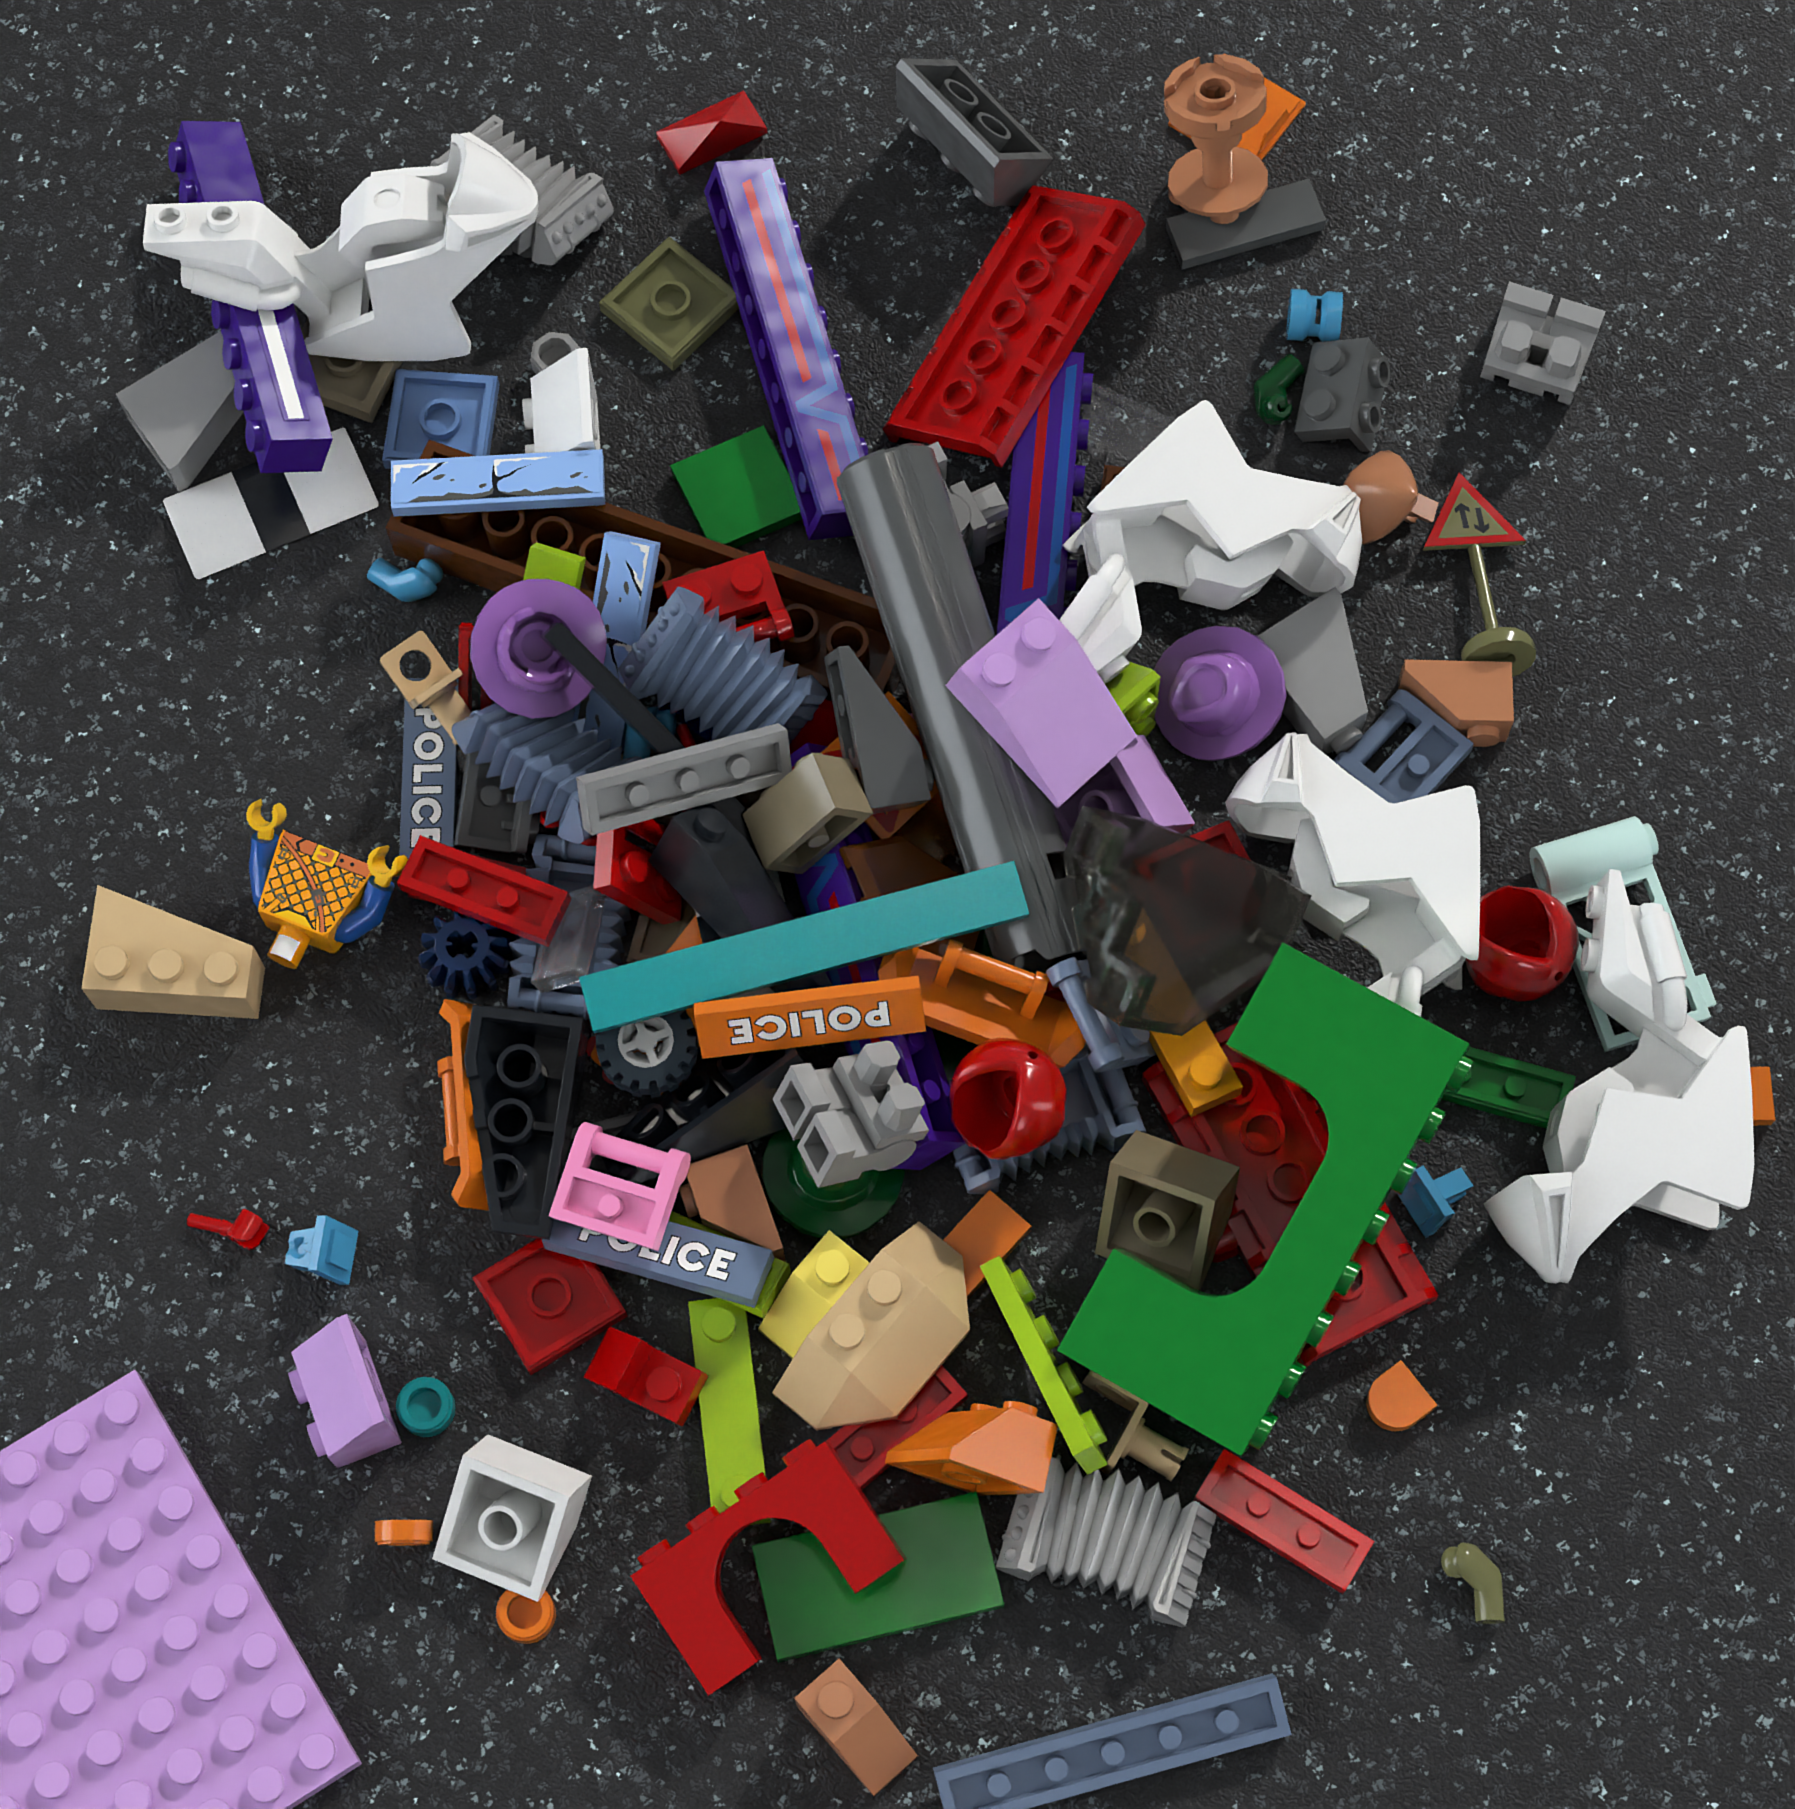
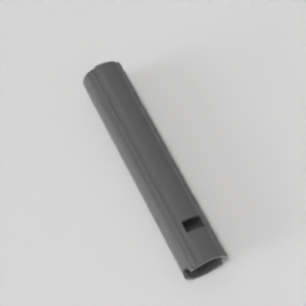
[837,443,1100,973]

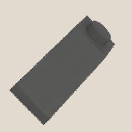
[824,645,934,814]

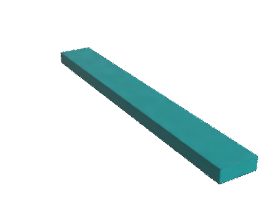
[579,861,1029,1034]

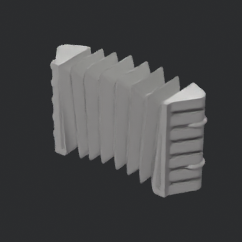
[430,115,614,265]
[995,1457,1217,1627]

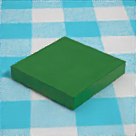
[670,425,802,548]

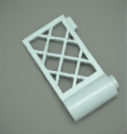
[1529,816,1717,1052]

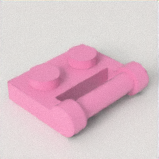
[549,1122,691,1251]

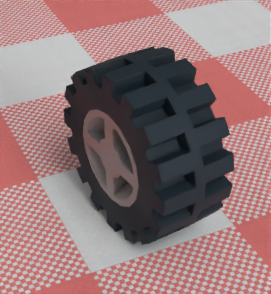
[596,1010,698,1098]

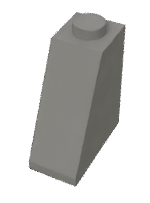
[116,331,243,493]
[1258,587,1368,755]

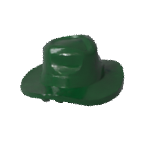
[760,1128,905,1239]

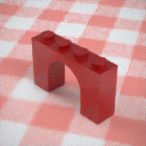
[630,1439,907,1696]

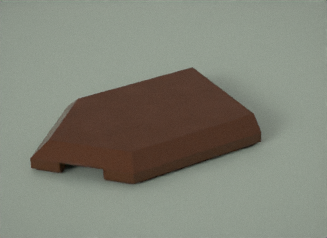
[839,836,980,957]

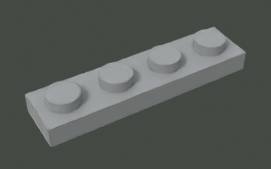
[576,723,792,835]

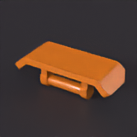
[878,939,1086,1068]
[437,999,489,1211]

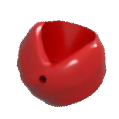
[1465,885,1579,1002]
[949,1038,1067,1160]

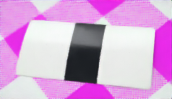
[163,428,379,579]

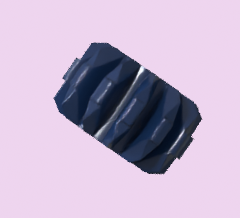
[418,911,511,1001]

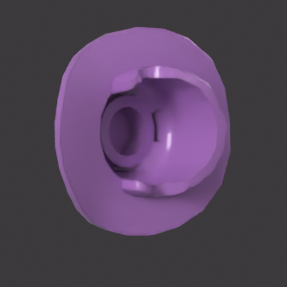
[470,579,607,719]
[1154,626,1287,761]

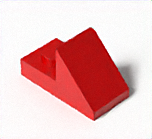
[584,1326,709,1427]

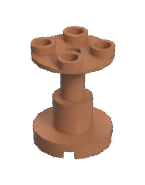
[1164,54,1268,224]

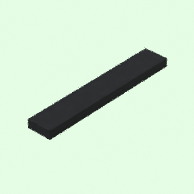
[540,623,759,856]

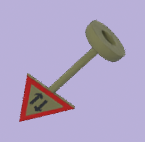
[1423,472,1536,677]

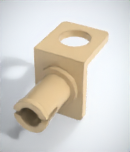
[380,631,472,745]
[1082,1370,1189,1481]

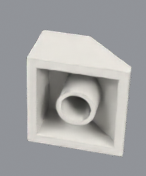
[522,348,600,453]
[432,1435,592,1602]

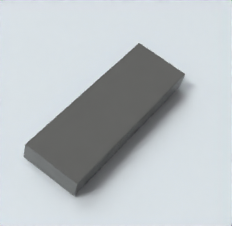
[1165,179,1326,270]

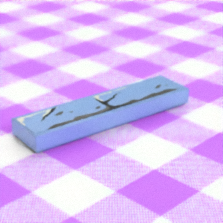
[391,449,605,517]
[572,531,661,752]

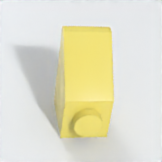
[758,1230,869,1359]

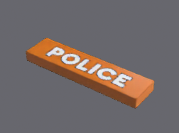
[694,976,926,1059]

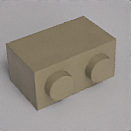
[742,752,873,874]

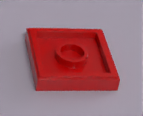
[472,1238,628,1375]

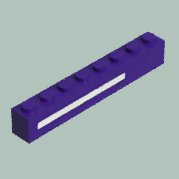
[168,121,333,473]

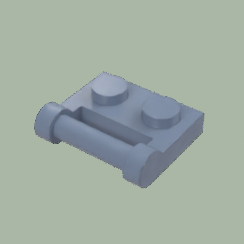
[1333,689,1474,804]
[1046,956,1156,1073]

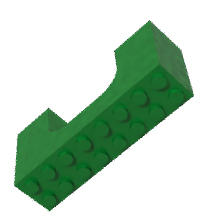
[1057,942,1474,1456]

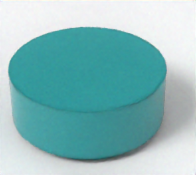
[396,1377,455,1437]

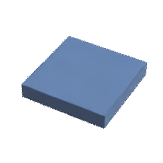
[382,369,500,469]

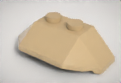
[772,1221,970,1431]

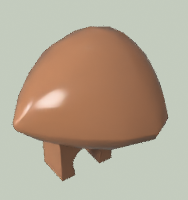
[1343,450,1438,545]

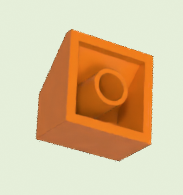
[885,1401,1058,1496]

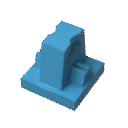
[1396,1165,1473,1238]
[285,1215,358,1285]

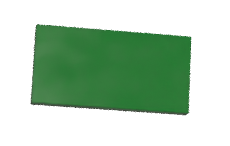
[752,1491,1004,1663]

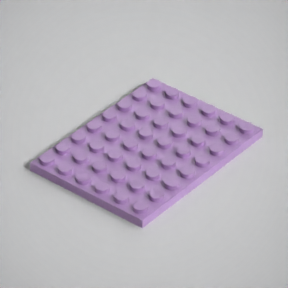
[0,1370,362,1809]

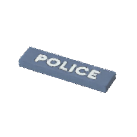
[399,678,459,877]
[542,1219,774,1308]

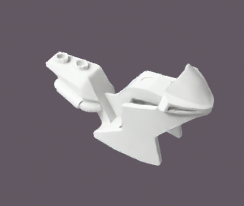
[143,132,539,361]
[1059,400,1362,684]
[1225,732,1480,1017]
[1484,869,1754,1284]

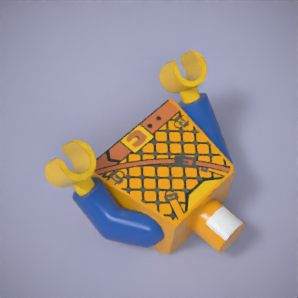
[246,799,408,969]

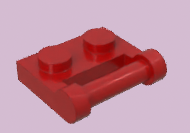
[662,550,795,643]
[593,819,682,925]

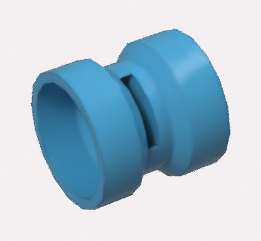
[1286,289,1343,342]

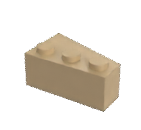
[81,885,265,1019]

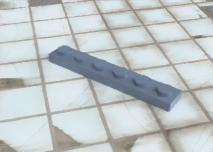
[933,1673,1292,1809]

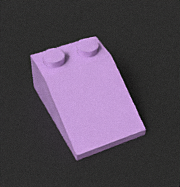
[945,598,1137,808]

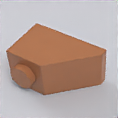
[1398,660,1514,747]
[679,1145,785,1262]
[794,1658,918,1797]

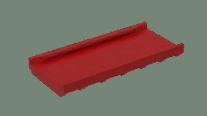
[883,185,1146,467]
[1142,1022,1439,1367]

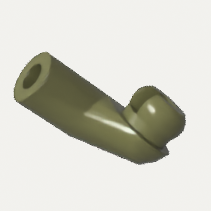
[1441,1542,1505,1624]

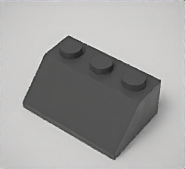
[896,58,1053,207]

